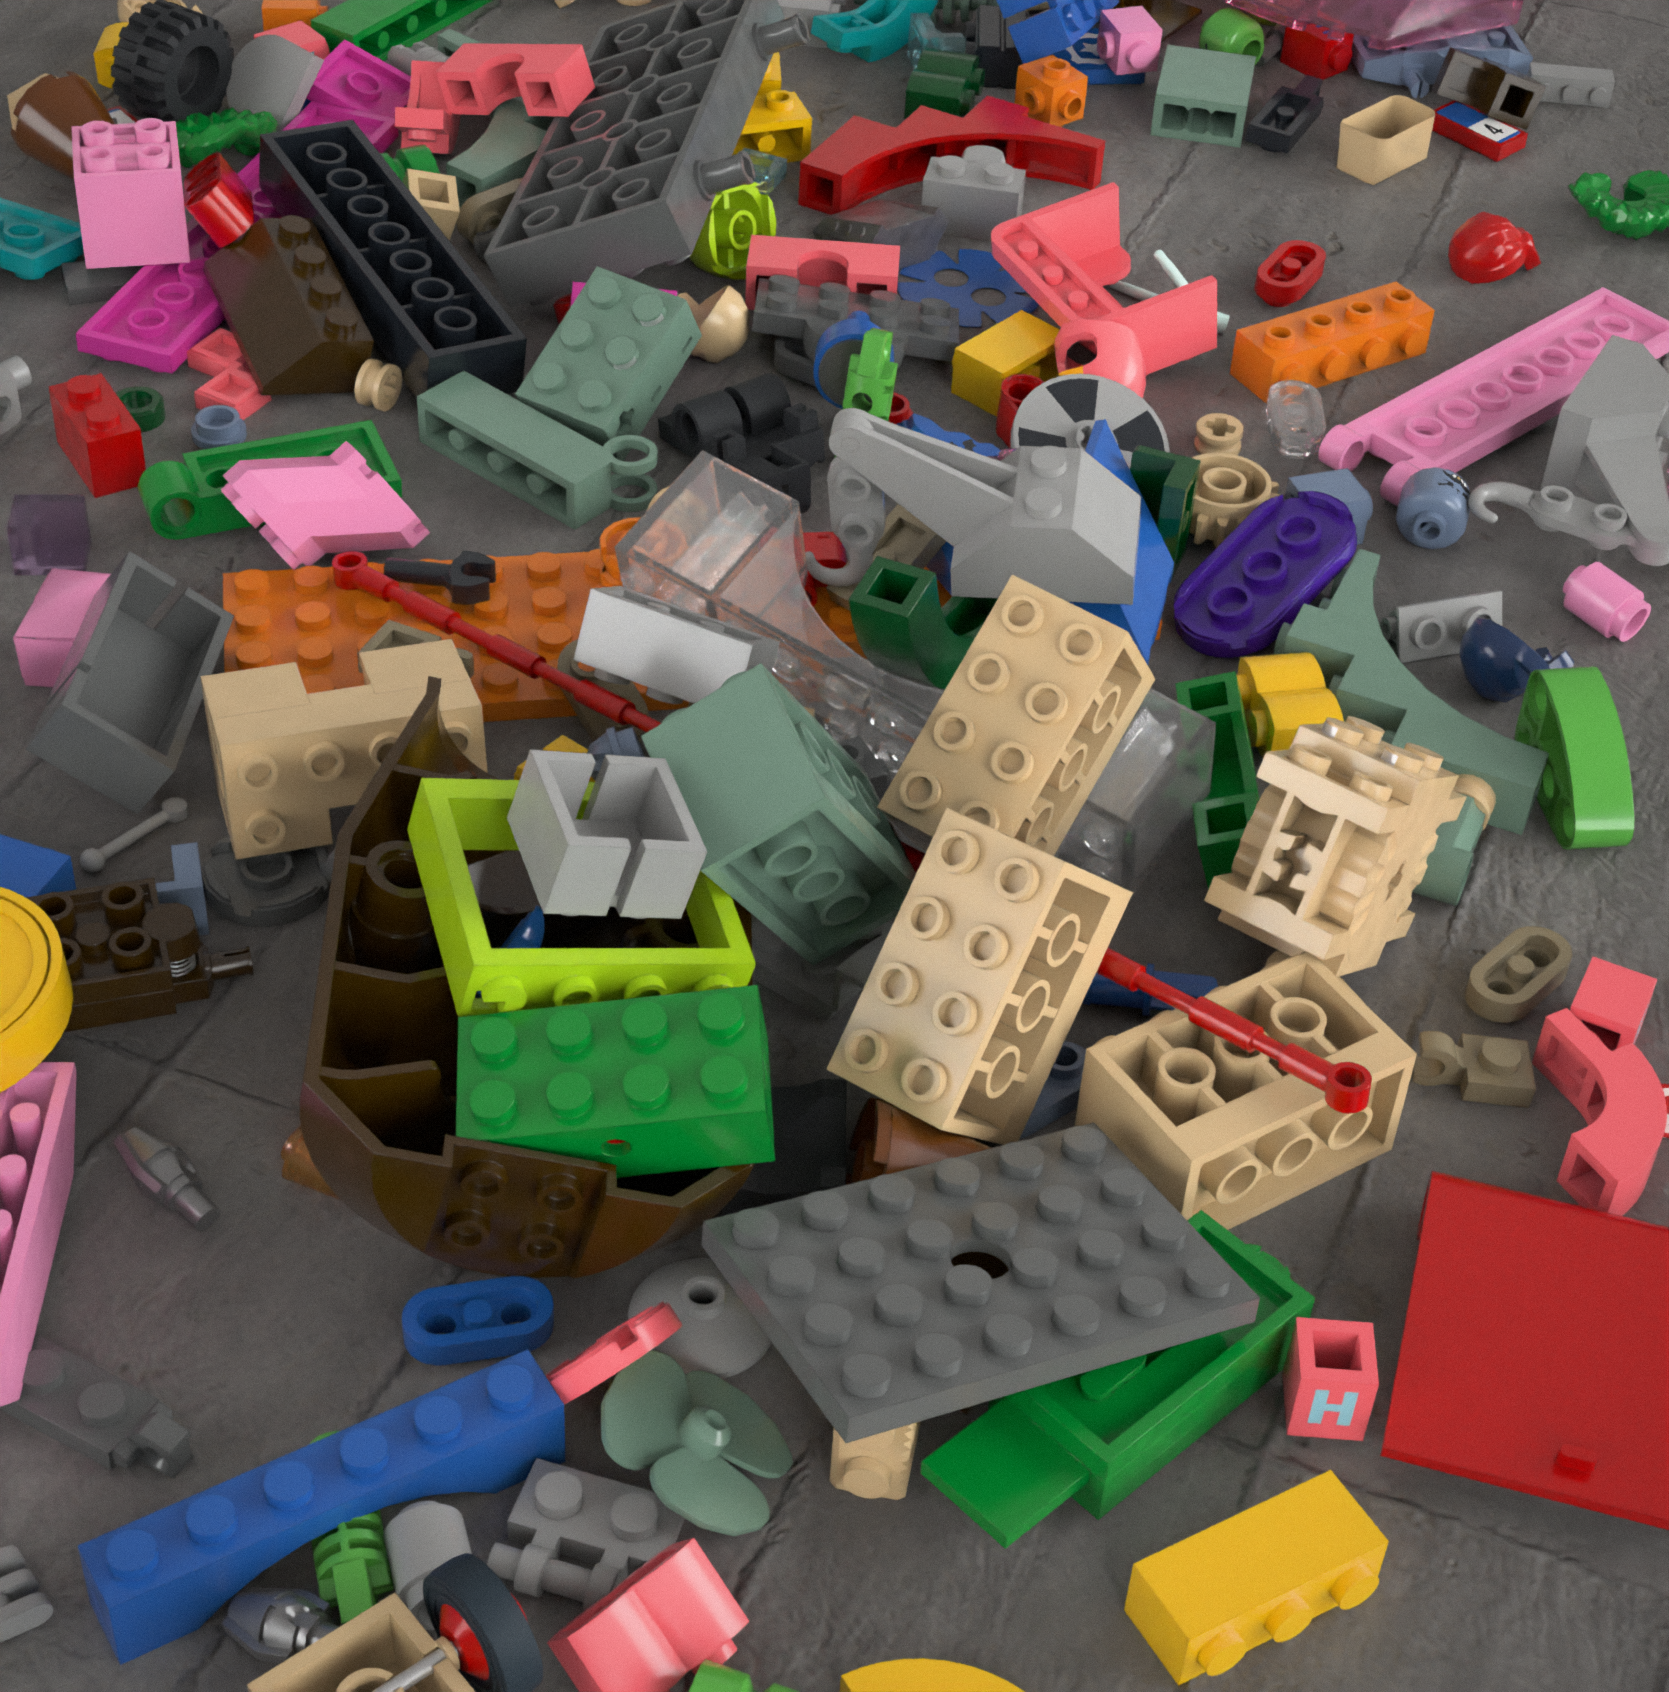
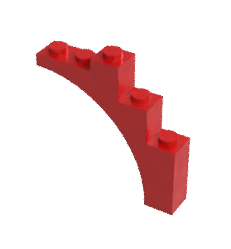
[798,95,1105,215]

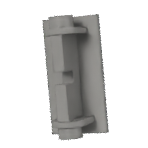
[1380,590,1502,663]

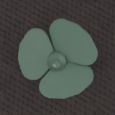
[601,1350,793,1536]

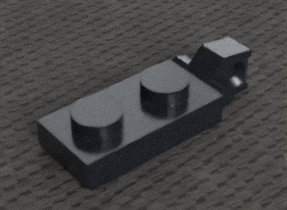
[1245,75,1324,153]

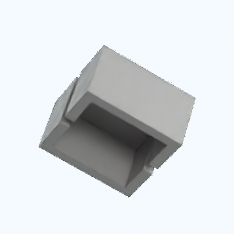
[507,750,707,919]

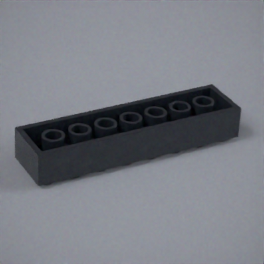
[259,120,527,399]

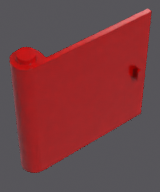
[1380,1171,1669,1530]

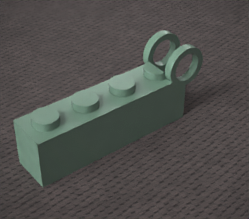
[417,371,658,530]

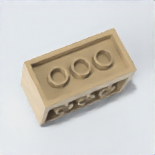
[877,575,1155,856]
[827,807,1133,1145]
[1074,951,1417,1230]

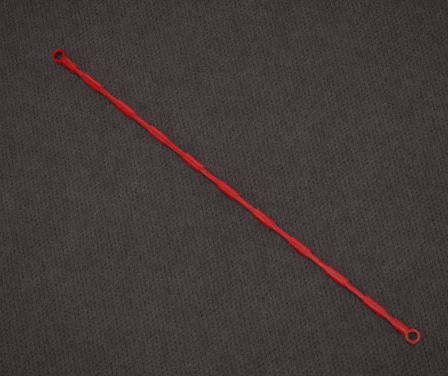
[332,551,1372,1114]

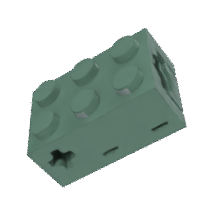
[515,266,702,461]

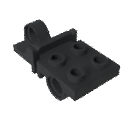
[658,373,825,521]

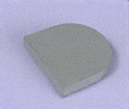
[226,34,324,132]

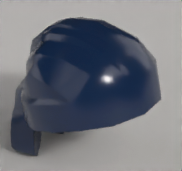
[1459,618,1574,703]

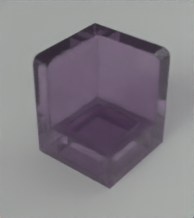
[7,494,92,575]

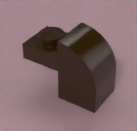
[1432,47,1546,130]

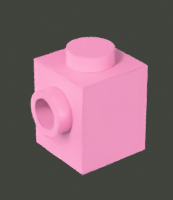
[1097,6,1162,75]

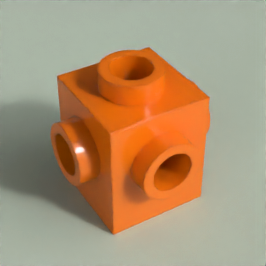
[1014,55,1088,127]

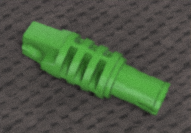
[310,1431,393,1625]

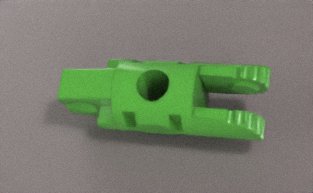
[834,328,898,458]

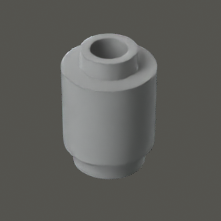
[383,1501,472,1630]

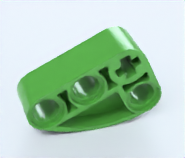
[1514,666,1634,850]

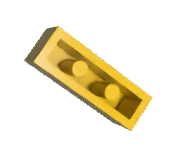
[1124,1470,1389,1686]

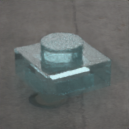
[742,148,787,195]

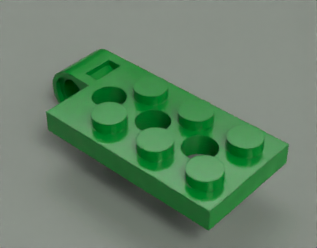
[138,420,403,540]

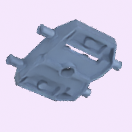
[1338,0,1533,98]

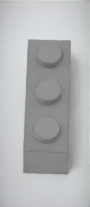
[1527,62,1615,108]

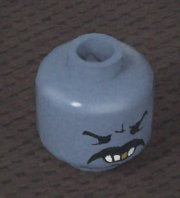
[1396,467,1470,550]

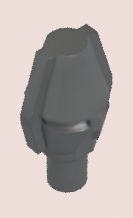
[114,1126,220,1231]
[222,1587,340,1664]

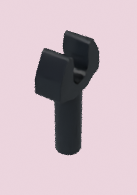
[384,551,496,605]

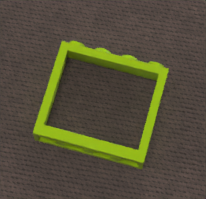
[407,778,756,1017]

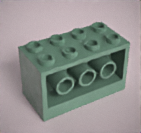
[641,663,916,965]

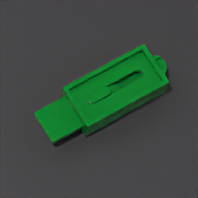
[920,1210,1315,1549]

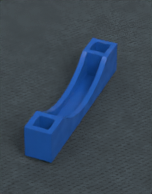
[78,1349,566,1665]

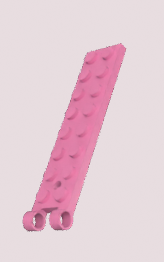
[1318,287,1669,507]

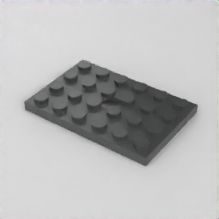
[701,1122,1260,1443]

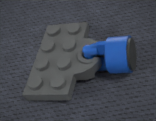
[751,275,960,409]

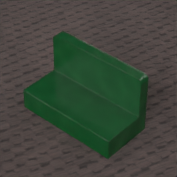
[1130,445,1201,581]

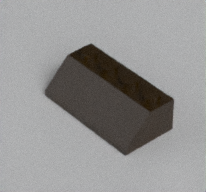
[203,215,374,395]

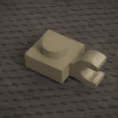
[1412,1031,1536,1108]

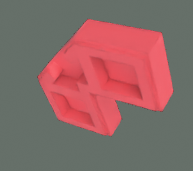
[187,328,272,421]

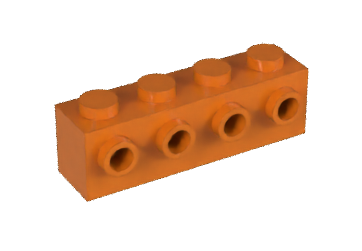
[1229,281,1435,404]

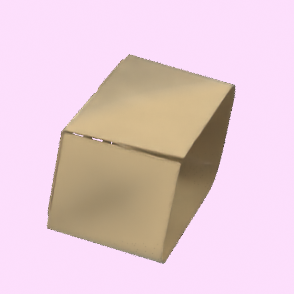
[1336,95,1435,185]

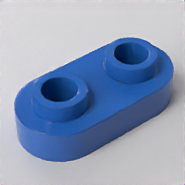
[402,1276,554,1366]

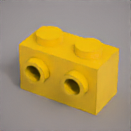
[732,90,812,167]

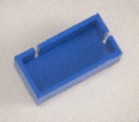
[996,0,1120,64]

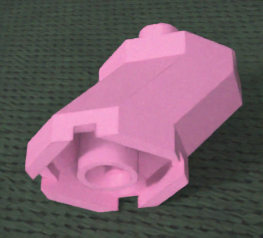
[221,441,430,570]

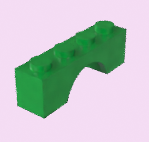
[1175,671,1260,890]

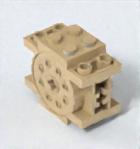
[1204,716,1467,977]

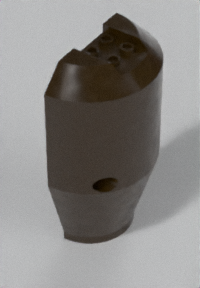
[299,676,755,1279]

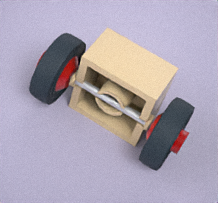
[247,1553,543,1692]

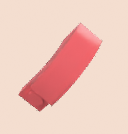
[395,60,461,154]
[1532,1008,1667,1216]

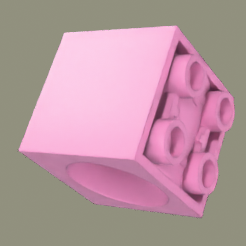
[71,118,190,269]

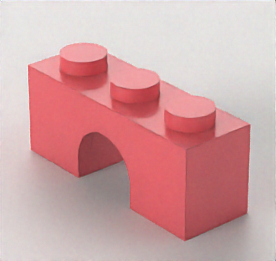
[435,43,595,117]
[745,235,900,310]

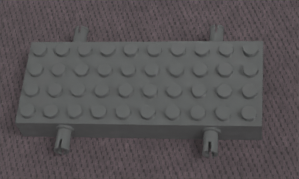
[473,0,810,308]

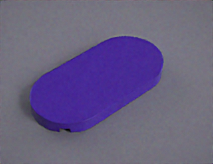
[1174,491,1357,658]

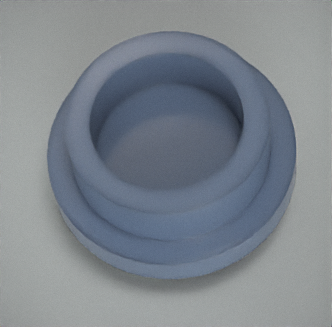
[191,405,247,449]

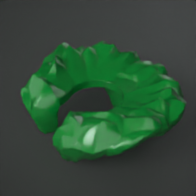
[176,107,278,168]
[1567,170,1669,240]

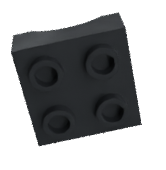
[711,1079,847,1219]

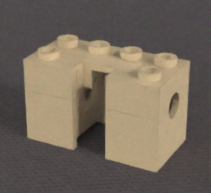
[200,639,488,860]

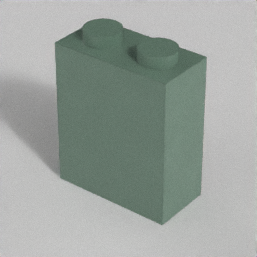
[1150,45,1256,148]

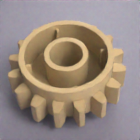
[1189,453,1280,548]

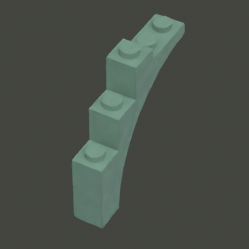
[437,29,554,208]
[1274,549,1549,835]

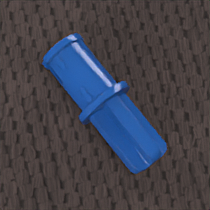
[1083,963,1218,1016]

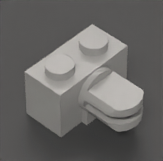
[921,145,1026,241]

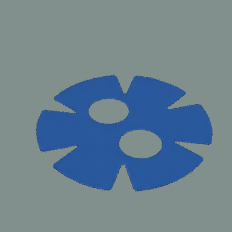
[897,249,1039,327]

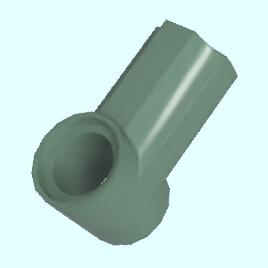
[1412,793,1486,907]

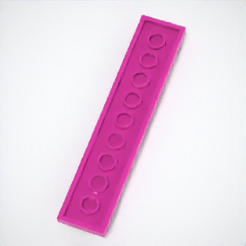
[76,101,399,374]

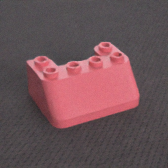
[991,182,1217,376]

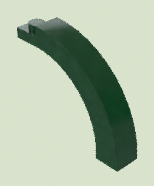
[848,556,998,690]

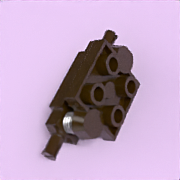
[26,877,254,1033]

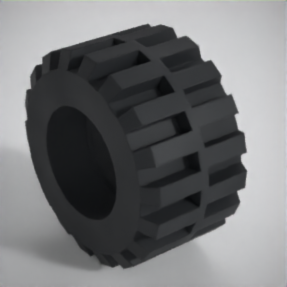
[111,0,234,123]

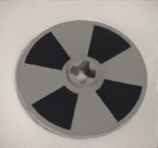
[1010,374,1170,469]

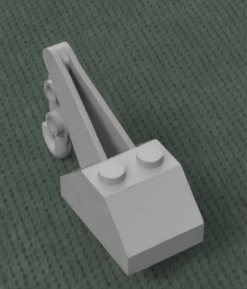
[1468,335,1669,566]
[803,408,1141,605]

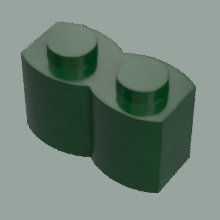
[904,47,985,119]

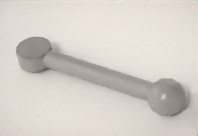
[79,797,188,874]

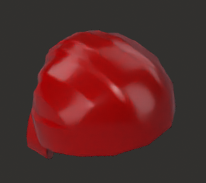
[1448,212,1541,284]

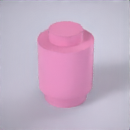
[1563,562,1651,642]

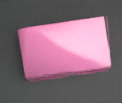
[13,568,111,687]

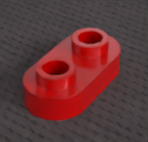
[1254,240,1326,307]

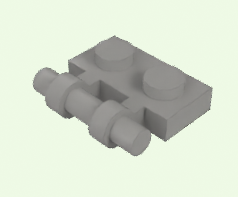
[487,1458,685,1611]

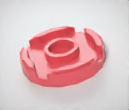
[545,1301,683,1405]

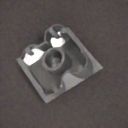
[812,200,949,269]

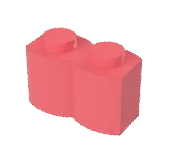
[547,1538,749,1692]

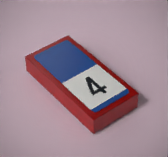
[1432,100,1528,162]

